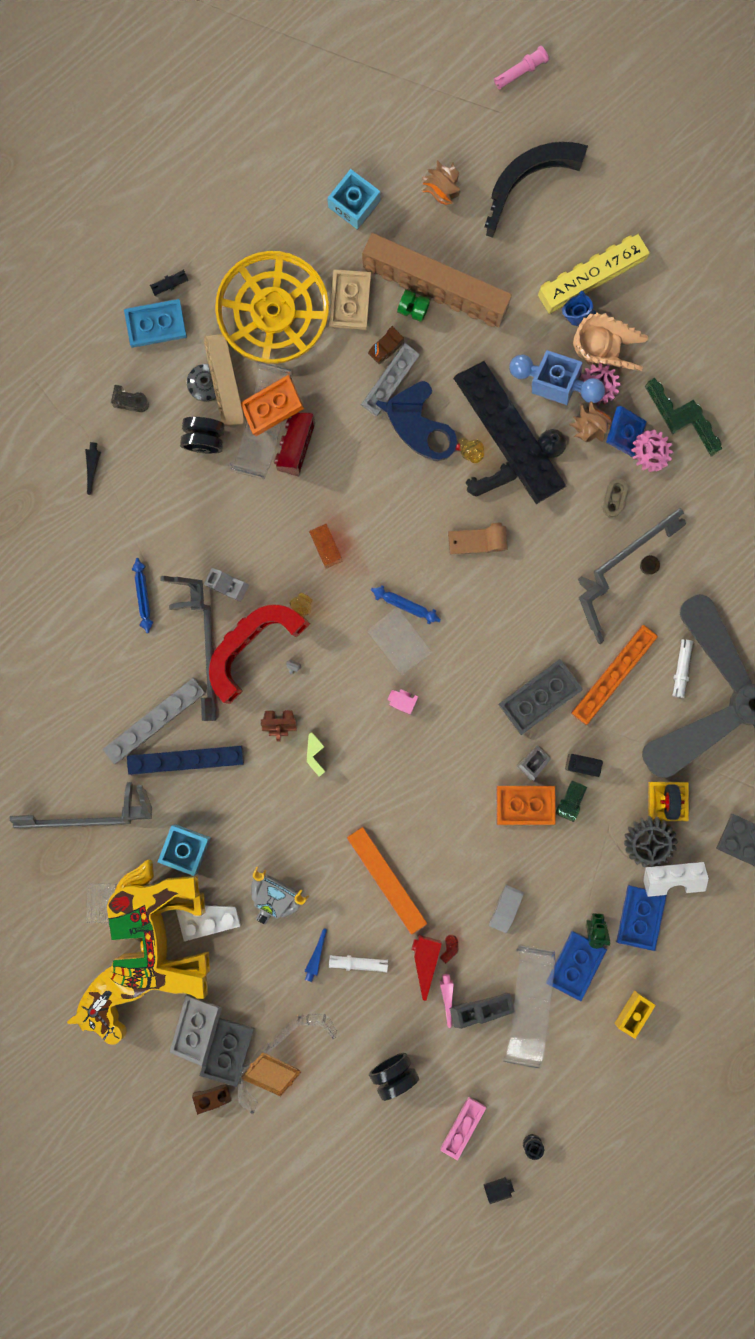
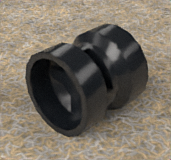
[523,1134,545,1160]

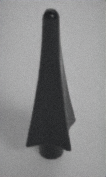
[85,442,101,495]

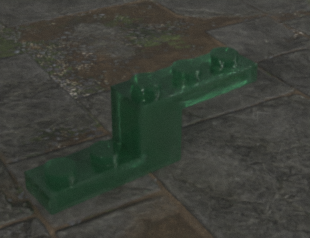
[645,378,722,456]

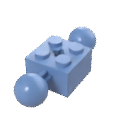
[509,350,605,405]

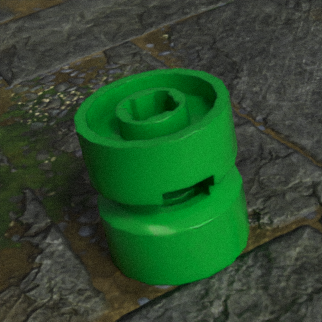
[397,289,431,322]

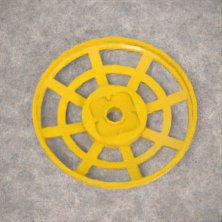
[215,251,329,364]

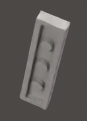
[361,343,420,417]

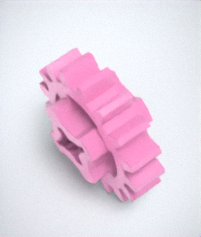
[579,363,620,406]
[631,430,673,472]

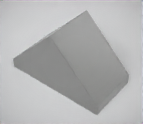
[517,745,551,780]

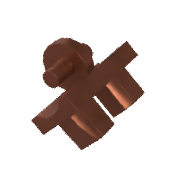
[261,710,297,742]

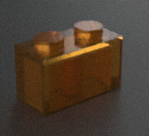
[309,524,343,569]

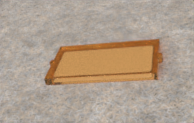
[241,1052,301,1097]

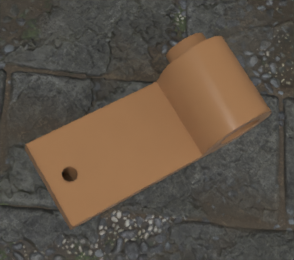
[448,523,508,554]

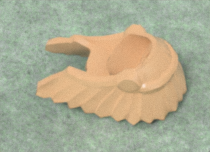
[573,313,648,371]

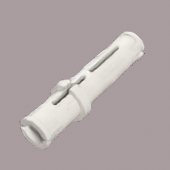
[672,639,694,698]
[329,955,388,973]

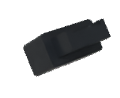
[565,754,603,777]

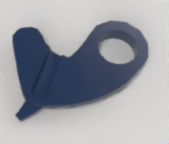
[376,381,457,462]

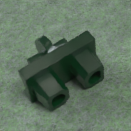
[586,913,610,949]

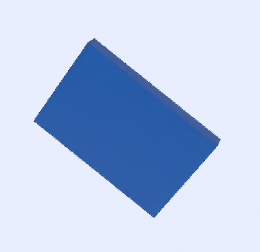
[616,885,667,951]
[546,931,607,1001]

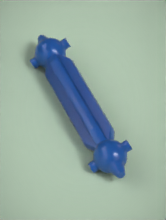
[132,558,153,633]
[371,585,441,624]

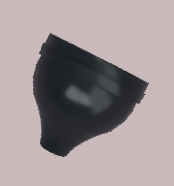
[538,429,566,458]

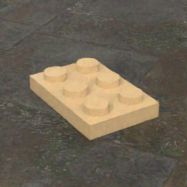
[329,270,371,330]

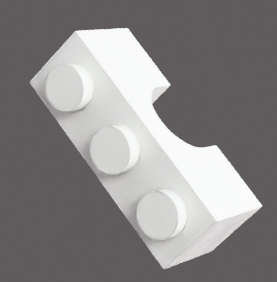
[643,862,709,897]

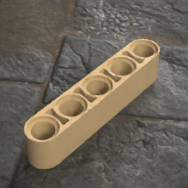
[204,334,243,426]

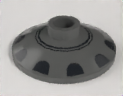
[187,364,216,401]

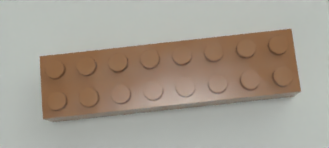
[362,233,512,327]

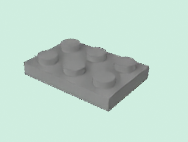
[170,995,222,1066]

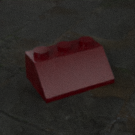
[274,412,315,477]

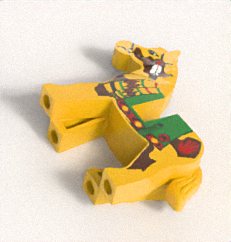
[67,859,210,1045]

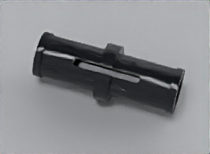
[150,269,189,296]

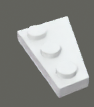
[176,905,241,941]

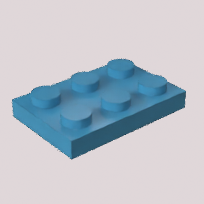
[124,299,187,348]

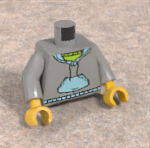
[251,867,309,925]

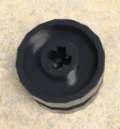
[180,417,225,454]
[369,1053,420,1101]

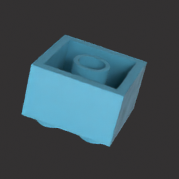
[327,169,380,230]
[158,824,211,876]

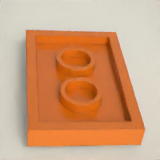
[241,375,305,436]
[497,786,555,825]

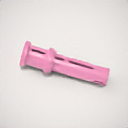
[494,46,549,90]

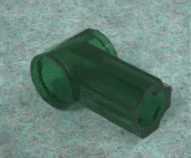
[555,780,587,822]

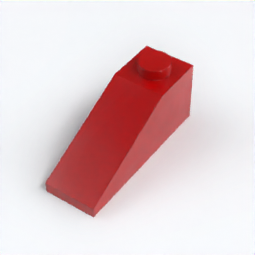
[411,935,442,1001]

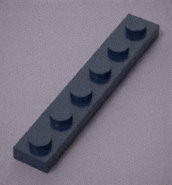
[127,745,244,775]

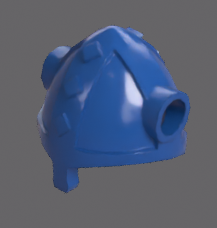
[562,291,596,326]

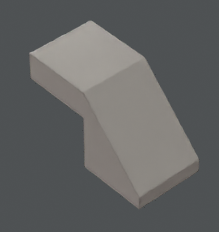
[204,568,249,602]
[488,885,524,933]

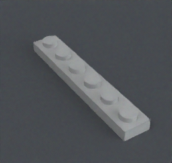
[102,678,206,764]

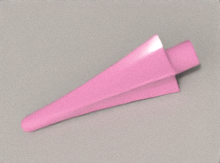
[439,974,454,1028]

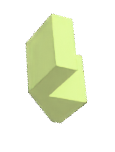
[307,732,326,777]

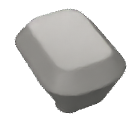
[286,660,301,674]

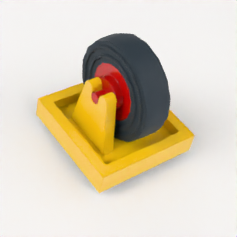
[648,782,689,821]

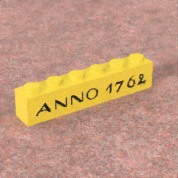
[538,234,650,314]

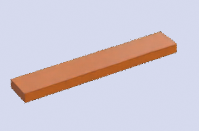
[571,625,658,725]
[347,827,427,935]

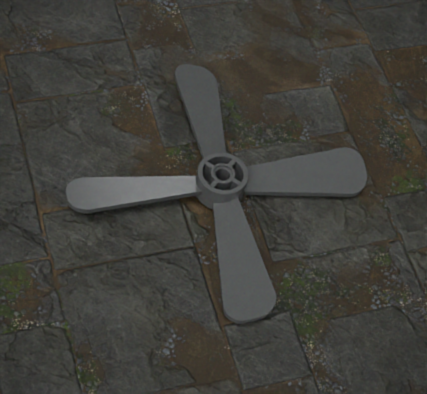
[642,594,755,778]

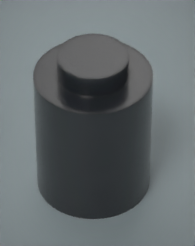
[483,1177,515,1204]

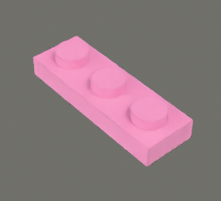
[440,1097,486,1161]

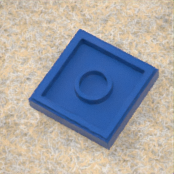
[606,406,647,457]

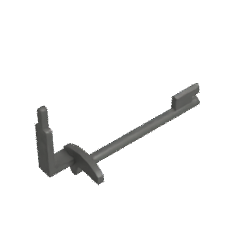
[578,508,686,644]
[160,576,216,721]
[10,782,152,829]

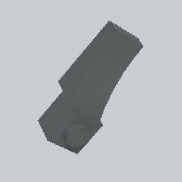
[450,993,515,1029]

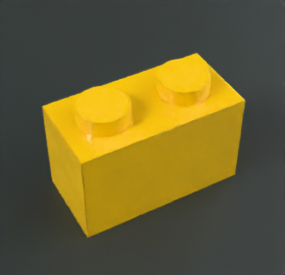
[614,990,656,1039]

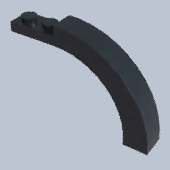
[484,142,588,238]

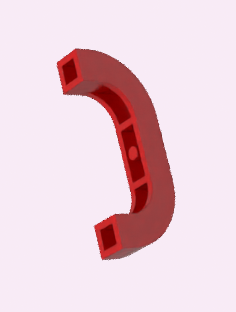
[209,605,310,704]

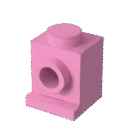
[387,689,418,715]

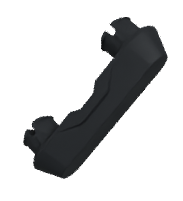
[466,462,517,496]

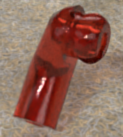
[440,935,459,964]

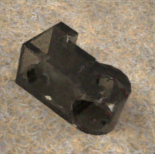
[111,385,149,412]

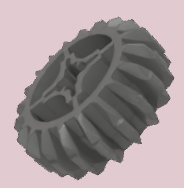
[624,815,678,868]

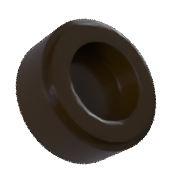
[640,555,660,575]

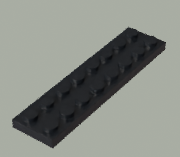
[453,361,566,505]

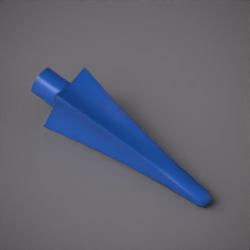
[304,929,327,982]

